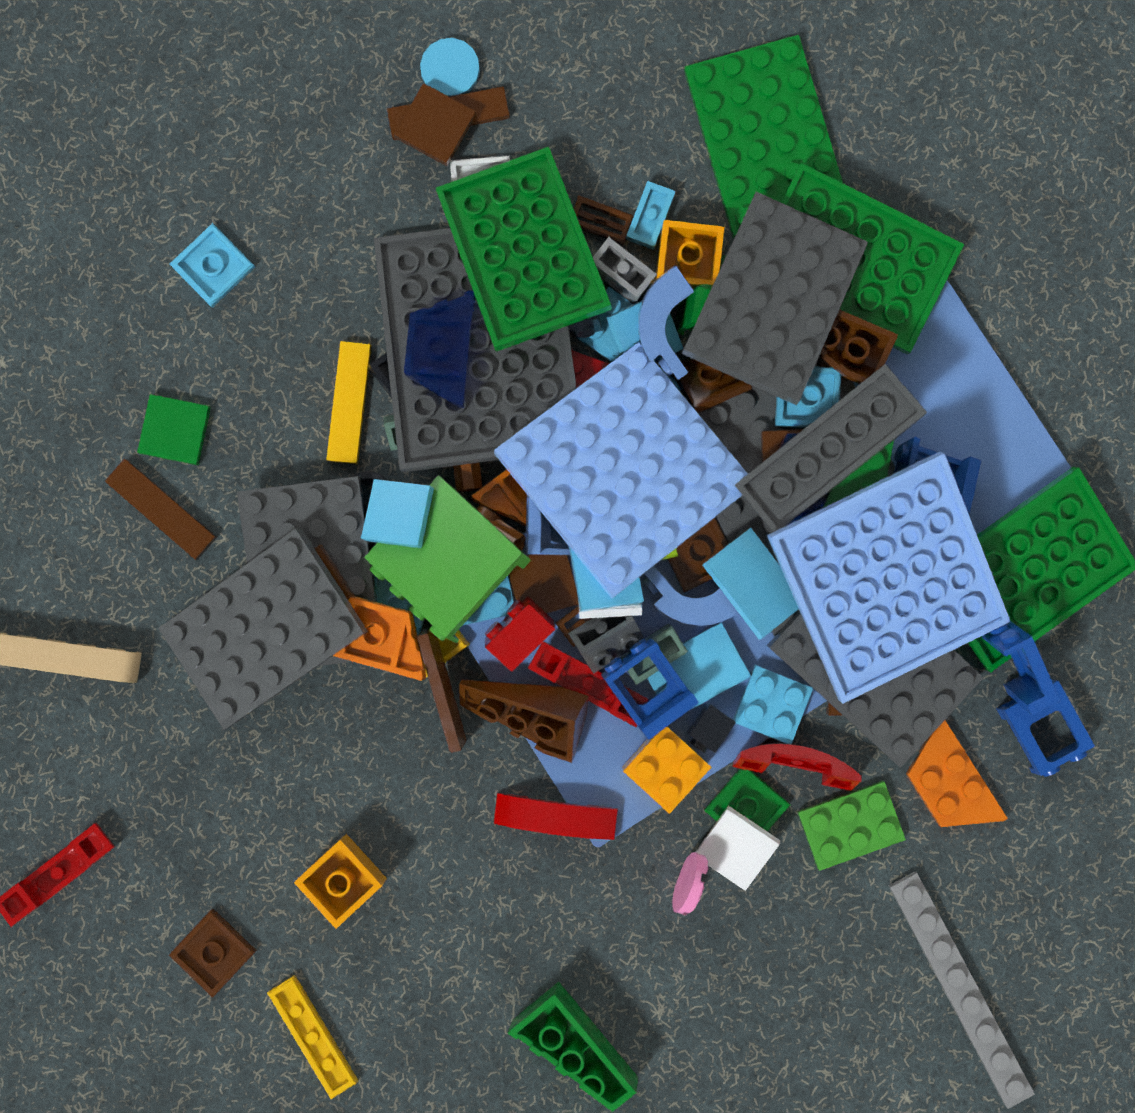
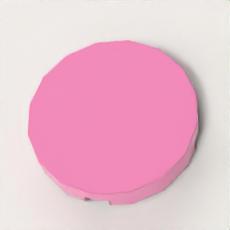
[672,852,708,915]

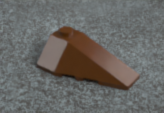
[819,309,898,384]
[460,679,589,763]

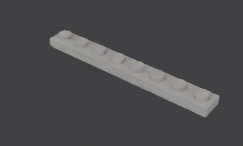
[888,872,1035,1109]

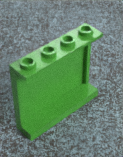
[364,475,531,643]

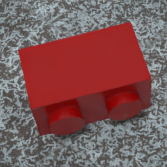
[485,596,555,672]

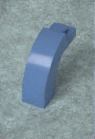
[638,266,694,380]
[642,566,738,625]

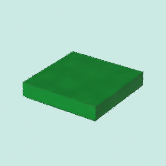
[137,394,211,466]
[704,768,790,831]

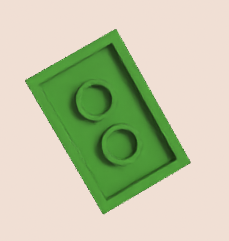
[797,781,906,871]

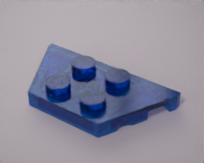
[404,290,475,408]

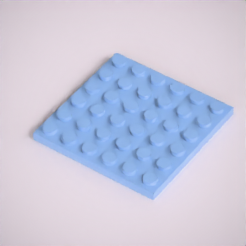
[494,342,748,599]
[767,452,1011,704]

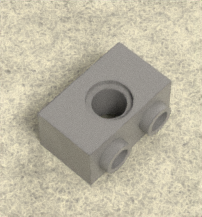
[593,237,657,304]

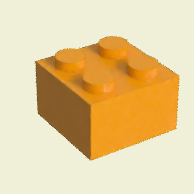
[656,220,725,289]
[622,726,712,814]
[294,834,387,929]

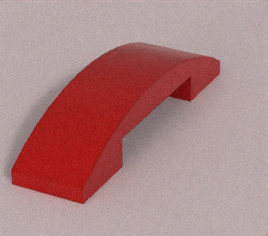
[528,641,649,727]
[733,744,862,791]
[494,793,618,840]
[0,823,115,927]

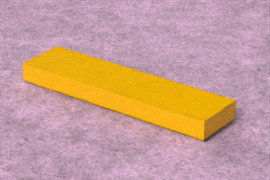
[326,341,372,464]
[267,975,358,1099]

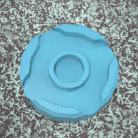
[420,38,480,97]

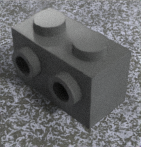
[568,616,644,674]

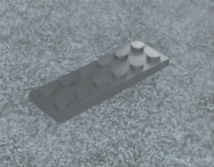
[735,364,927,532]

